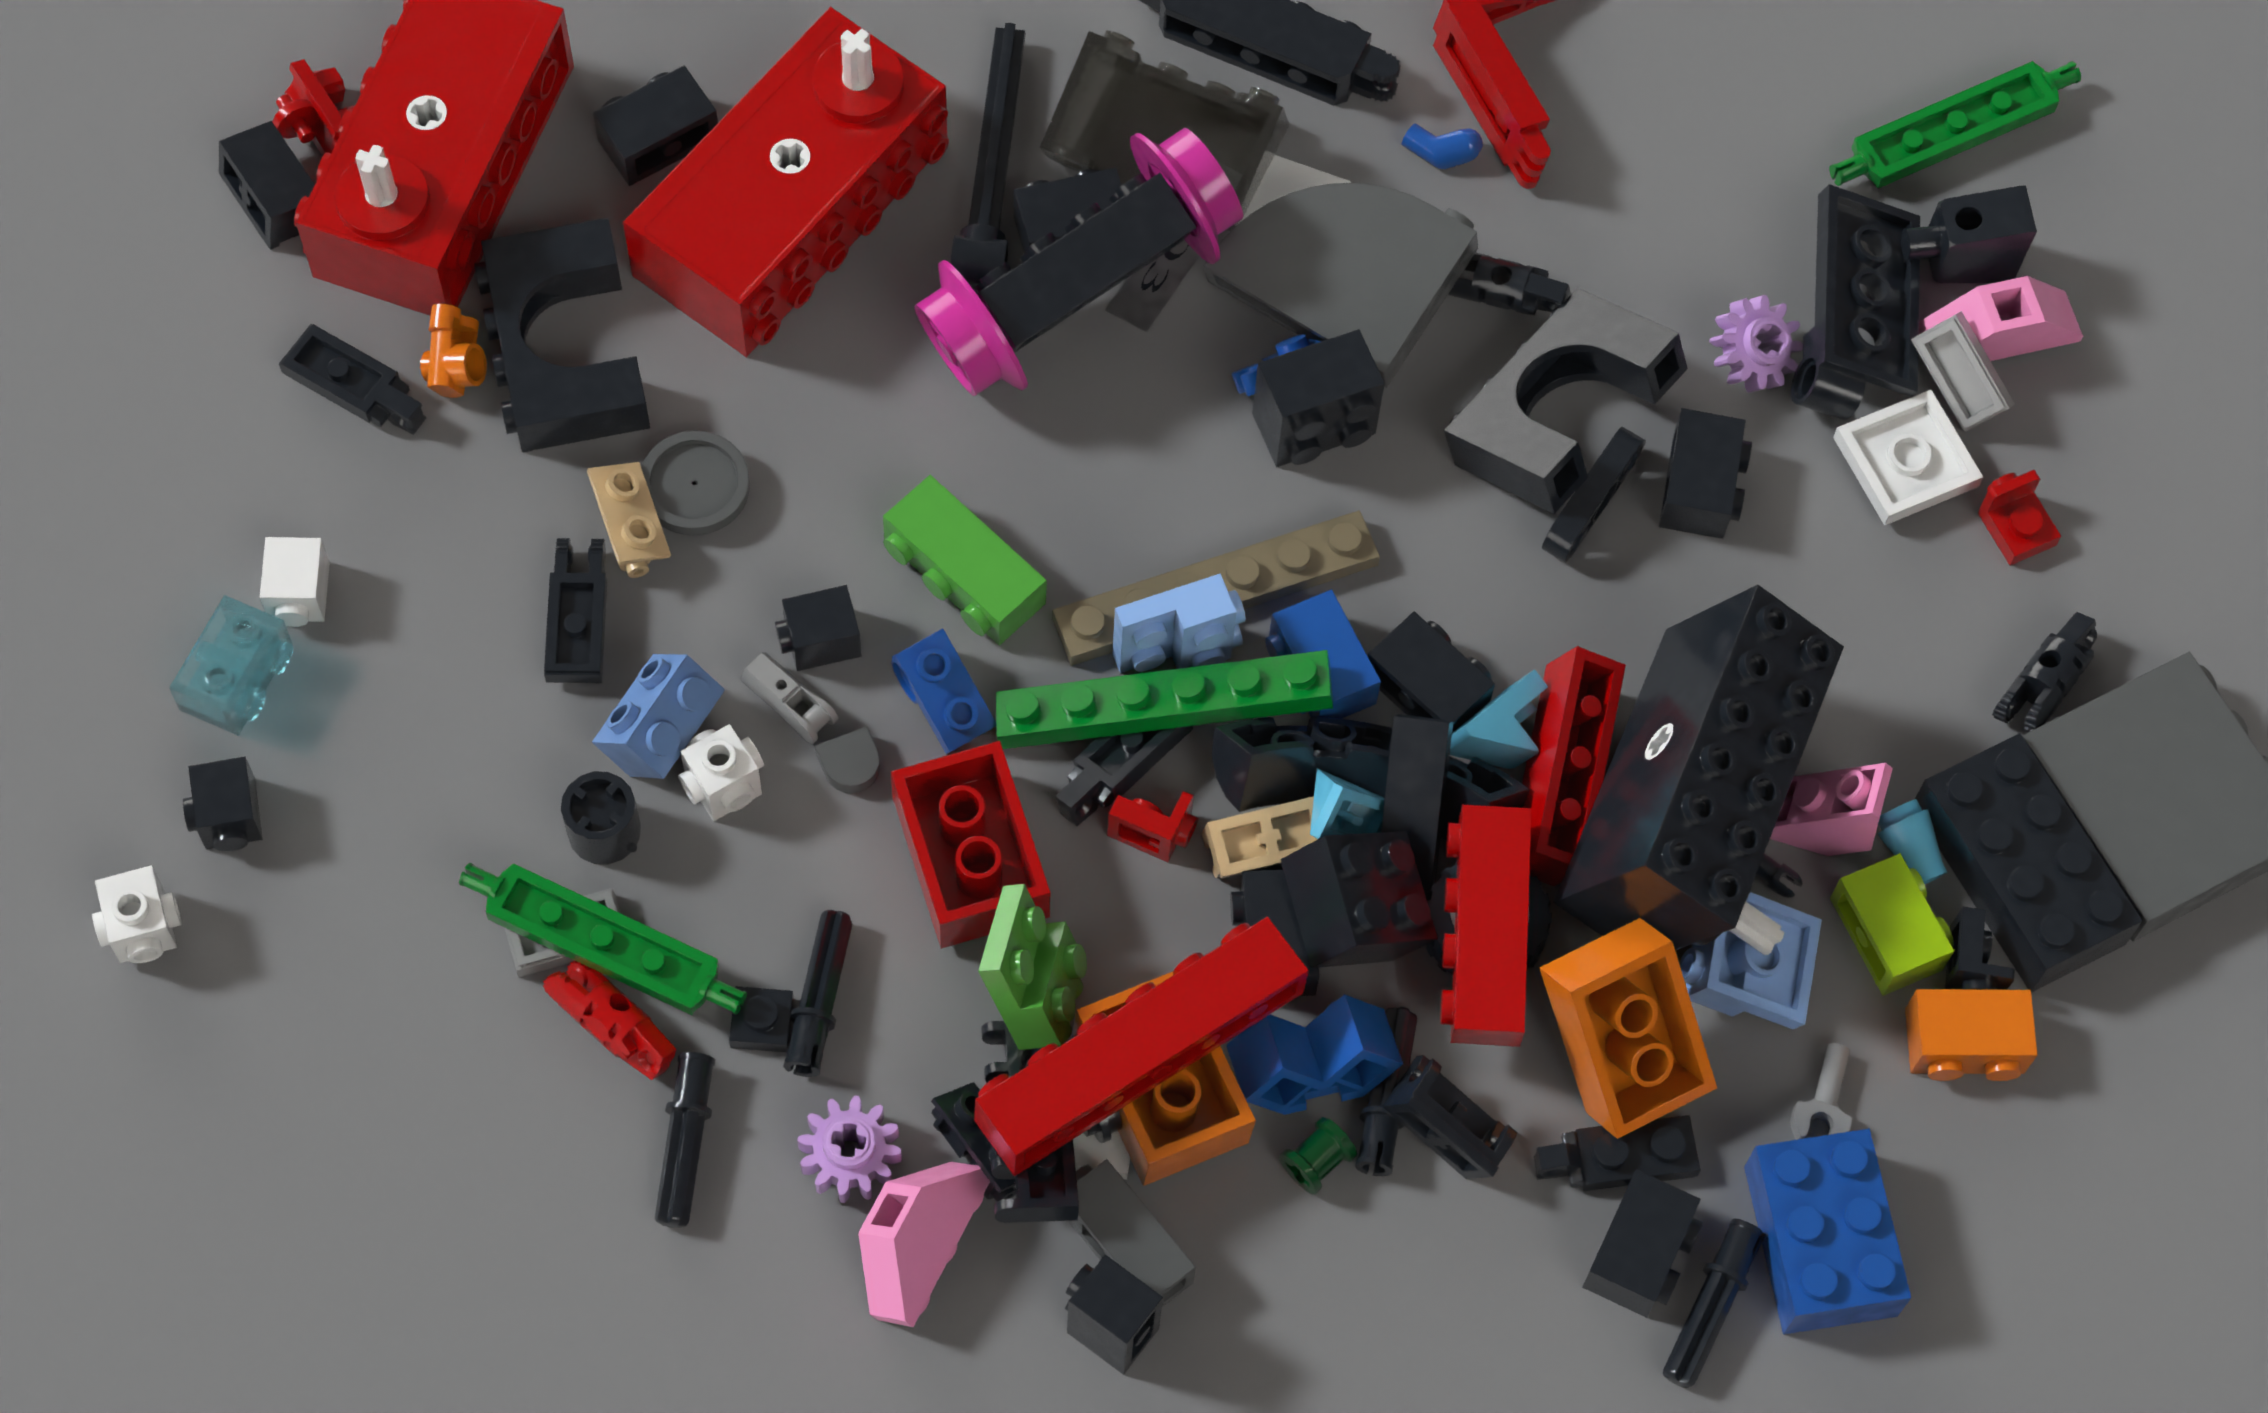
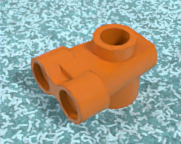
[420,304,487,398]

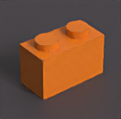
[1905,989,2037,1081]

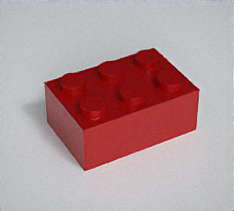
[891,741,1051,949]

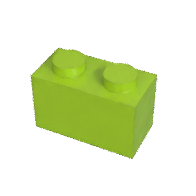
[1830,853,1954,996]

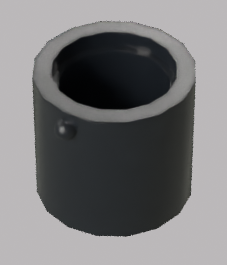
[561,771,641,864]

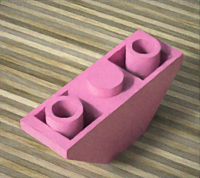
[1919,276,2083,361]
[1770,763,1893,856]
[858,1162,990,1327]

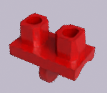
[272,59,356,156]

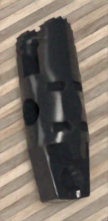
[1448,252,1571,316]
[1992,612,2097,733]

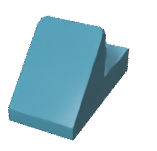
[1450,669,1548,769]

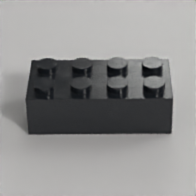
[1914,733,2142,993]

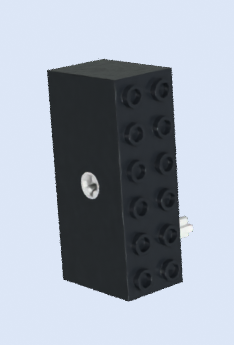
[1553,584,1844,955]

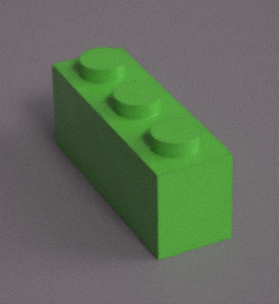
[883,475,1047,646]

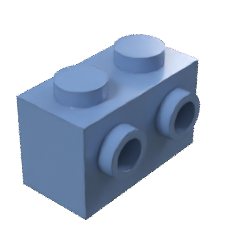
[592,654,725,779]

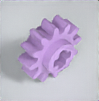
[1709,295,1803,393]
[797,1096,902,1203]

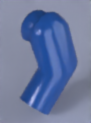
[1401,123,1483,169]

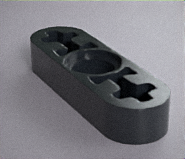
[1542,426,1646,563]

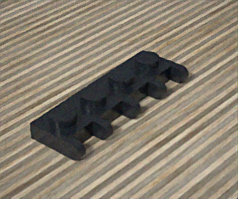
[981,1021,1079,1223]

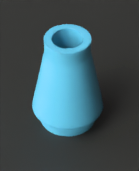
[1877,799,1948,884]

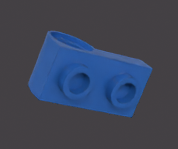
[891,628,997,754]

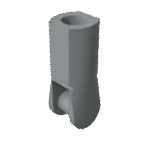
[741,652,839,744]

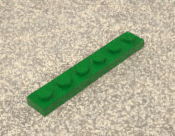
[996,650,1333,749]

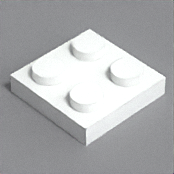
[1833,390,1983,526]

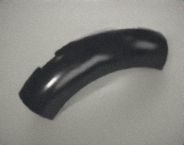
[1212,716,1529,840]

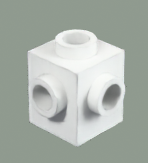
[678,724,764,822]
[92,865,182,963]

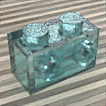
[169,595,293,736]

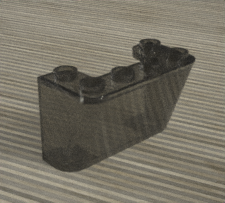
[1040,30,1290,231]

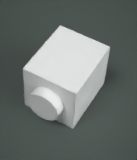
[260,537,330,627]

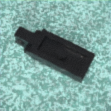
[279,324,426,435]
[1055,726,1194,826]
[1534,1115,1701,1191]

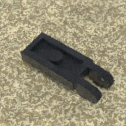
[544,538,607,683]

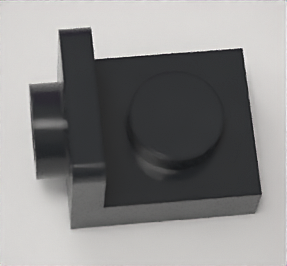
[1945,906,2015,990]

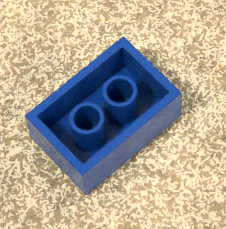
[1744,1128,1911,1335]

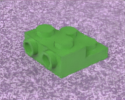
[978,884,1087,1050]

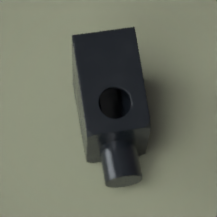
[1901,185,2037,283]

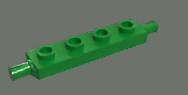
[1829,61,2081,189]
[459,863,747,1015]

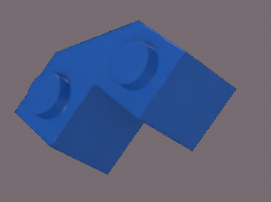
[1226,994,1403,1115]

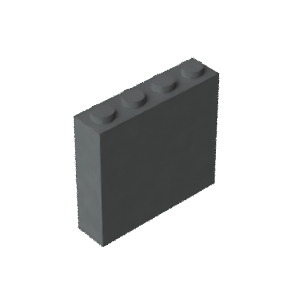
[2022,651,2268,942]

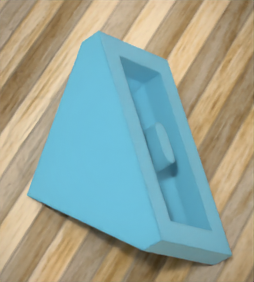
[1310,768,1385,839]

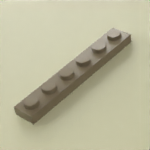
[1052,510,1380,666]

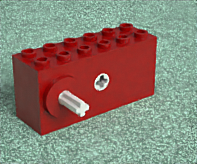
[294,0,574,316]
[623,7,949,358]

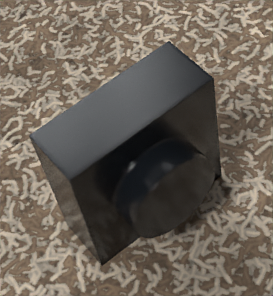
[729,986,794,1053]

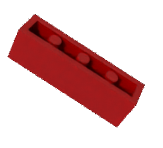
[1522,646,1626,886]
[1440,805,1532,1047]

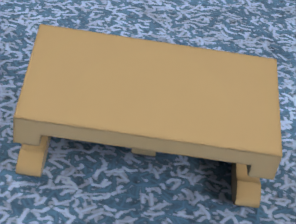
[1201,796,1318,879]

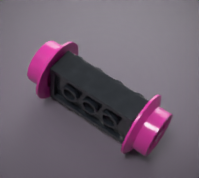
[914,128,1243,396]

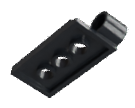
[1791,184,1920,420]

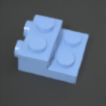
[1112,574,1246,674]
[1679,892,1822,1029]

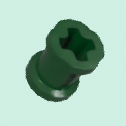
[1279,1117,1358,1194]

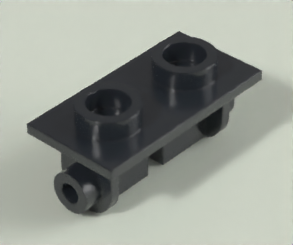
[931,1082,1016,1202]

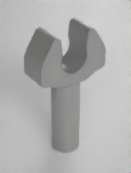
[1790,1043,1852,1140]

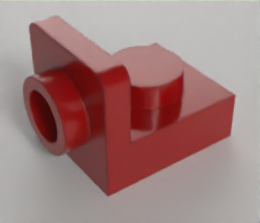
[1978,470,2061,566]
[1107,791,1199,862]

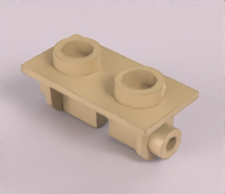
[587,462,671,578]

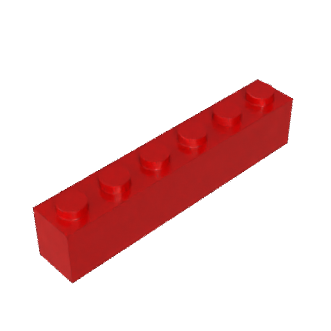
[974,916,1309,1176]

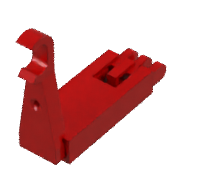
[1433,0,1557,189]

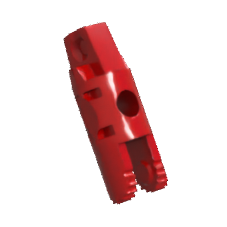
[543,960,676,1080]

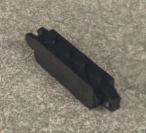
[1139,0,1401,106]

